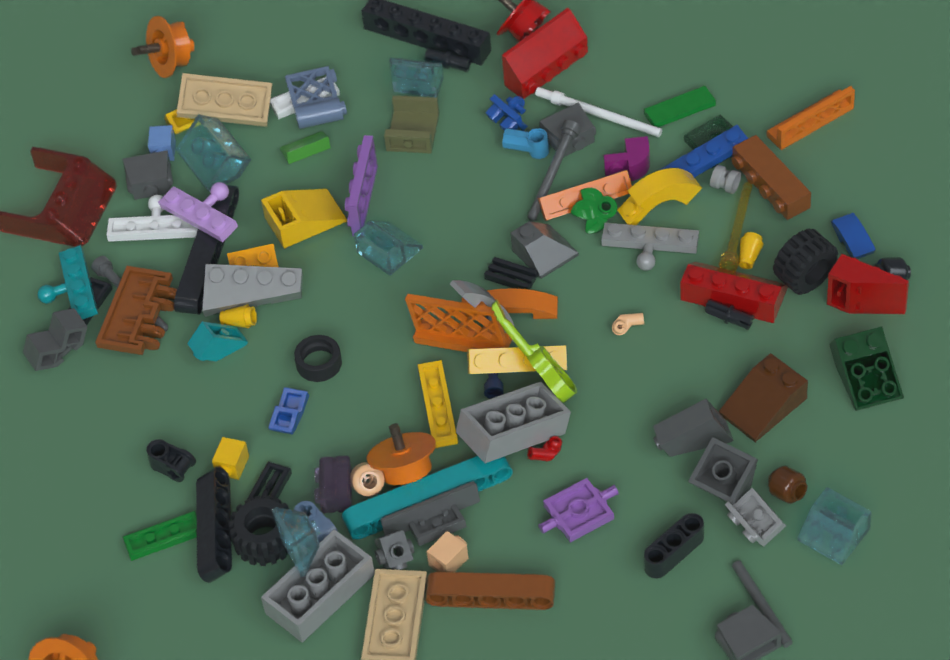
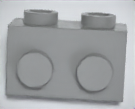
[724,488,786,547]

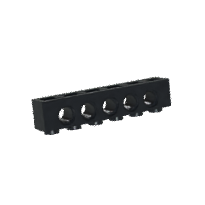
[361,0,491,66]

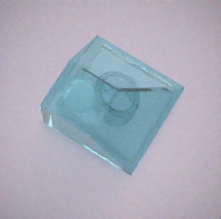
[272,507,320,577]

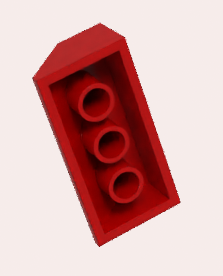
[502,8,588,99]
[680,262,788,323]

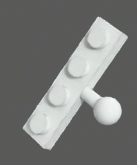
[107,195,198,242]

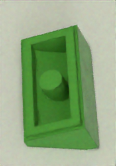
[280,131,331,164]

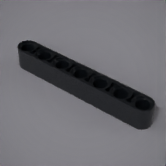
[174,185,239,315]

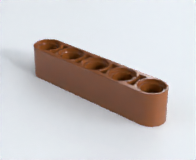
[425,572,555,610]

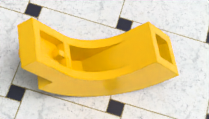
[617,168,702,225]

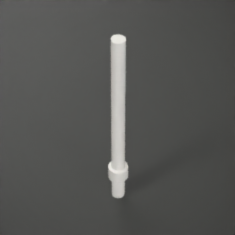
[535,87,662,137]

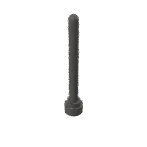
[528,120,581,221]
[91,256,168,332]

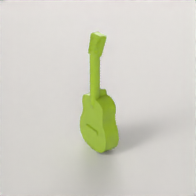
[491,300,577,403]

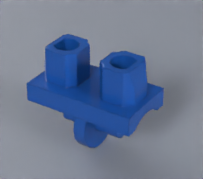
[486,94,528,131]

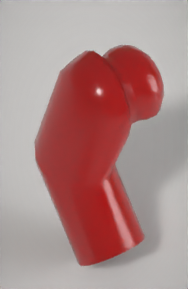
[527,436,562,462]

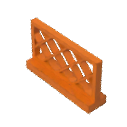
[405,294,512,352]

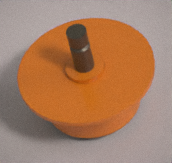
[367,423,436,485]

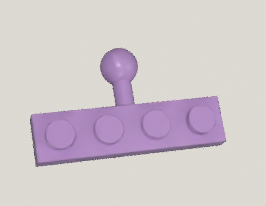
[158,182,238,242]

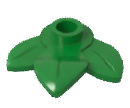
[571,188,617,234]

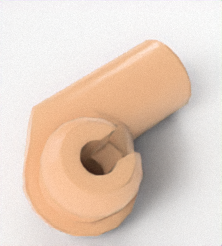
[612,313,644,335]

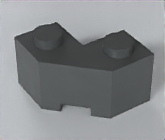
[23,308,87,371]

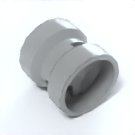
[710,165,741,194]

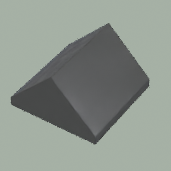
[688,437,758,505]

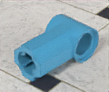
[502,128,550,159]

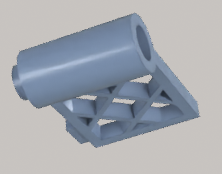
[285,66,347,129]

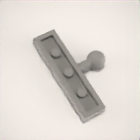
[601,223,699,271]

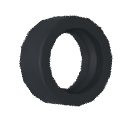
[294,335,342,382]

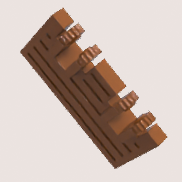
[95,266,177,355]

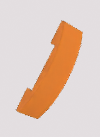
[461,288,558,319]

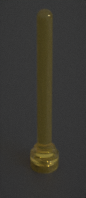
[719,182,752,271]

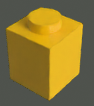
[212,437,249,480]

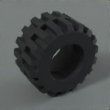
[773,228,838,295]
[229,496,297,566]

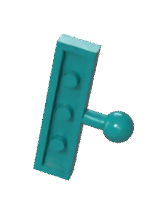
[37,245,98,320]

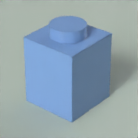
[148,125,176,161]

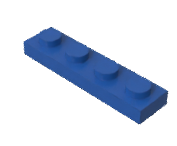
[658,125,748,177]

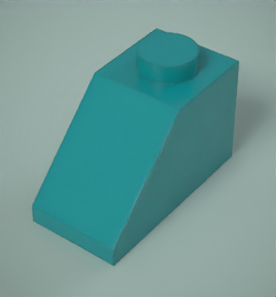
[187,321,248,362]

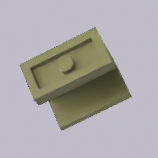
[384,95,439,154]

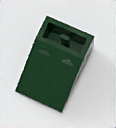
[829,326,904,411]

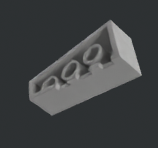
[202,264,303,317]

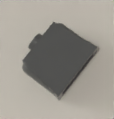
[539,102,596,157]
[122,150,173,200]
[715,604,782,660]

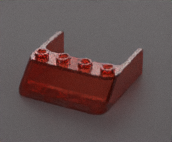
[0,147,117,247]

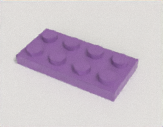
[345,135,378,237]

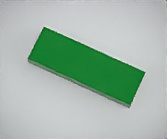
[644,86,716,128]
[123,511,197,561]

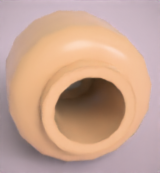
[350,462,385,497]

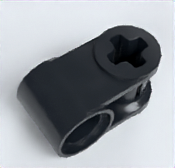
[147,439,196,482]

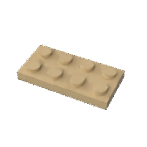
[177,73,272,127]
[361,569,428,660]

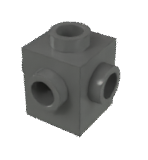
[374,530,414,570]

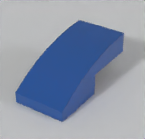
[831,213,876,259]
[269,387,309,434]

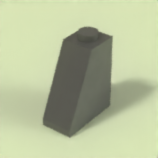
[653,399,734,457]

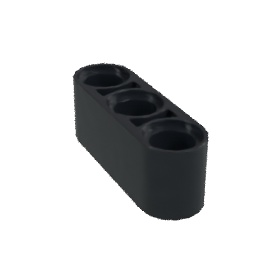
[644,513,704,579]

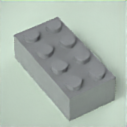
[456,382,571,463]
[261,529,375,643]

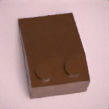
[719,353,808,443]

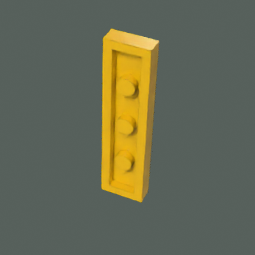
[467,345,567,374]
[418,360,458,448]

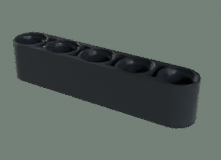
[196,467,232,583]

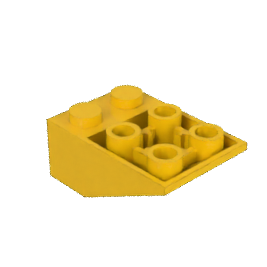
[261,189,347,249]

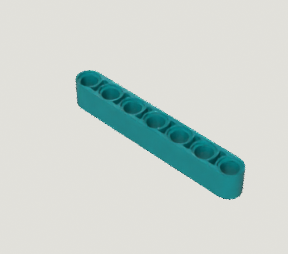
[342,456,513,540]

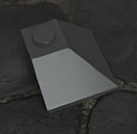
[510,221,579,279]

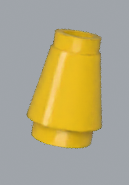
[739,232,764,269]
[219,304,257,328]

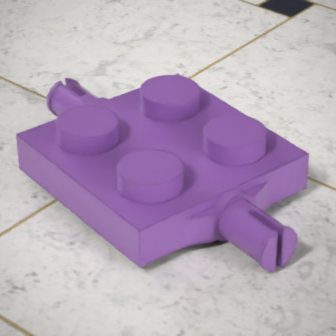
[538,478,619,542]

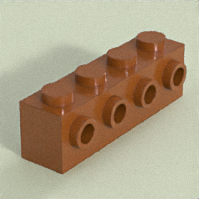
[732,135,811,220]

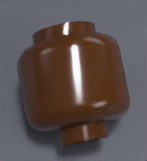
[768,466,807,504]

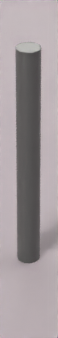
[732,561,793,648]

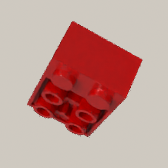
[827,254,909,314]

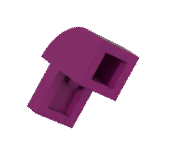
[604,136,650,181]

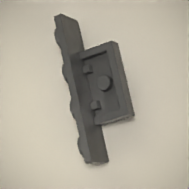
[381,481,480,546]

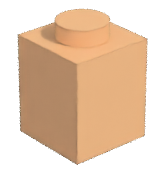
[426,531,469,572]

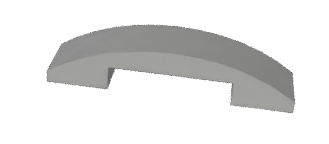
[450,280,514,341]

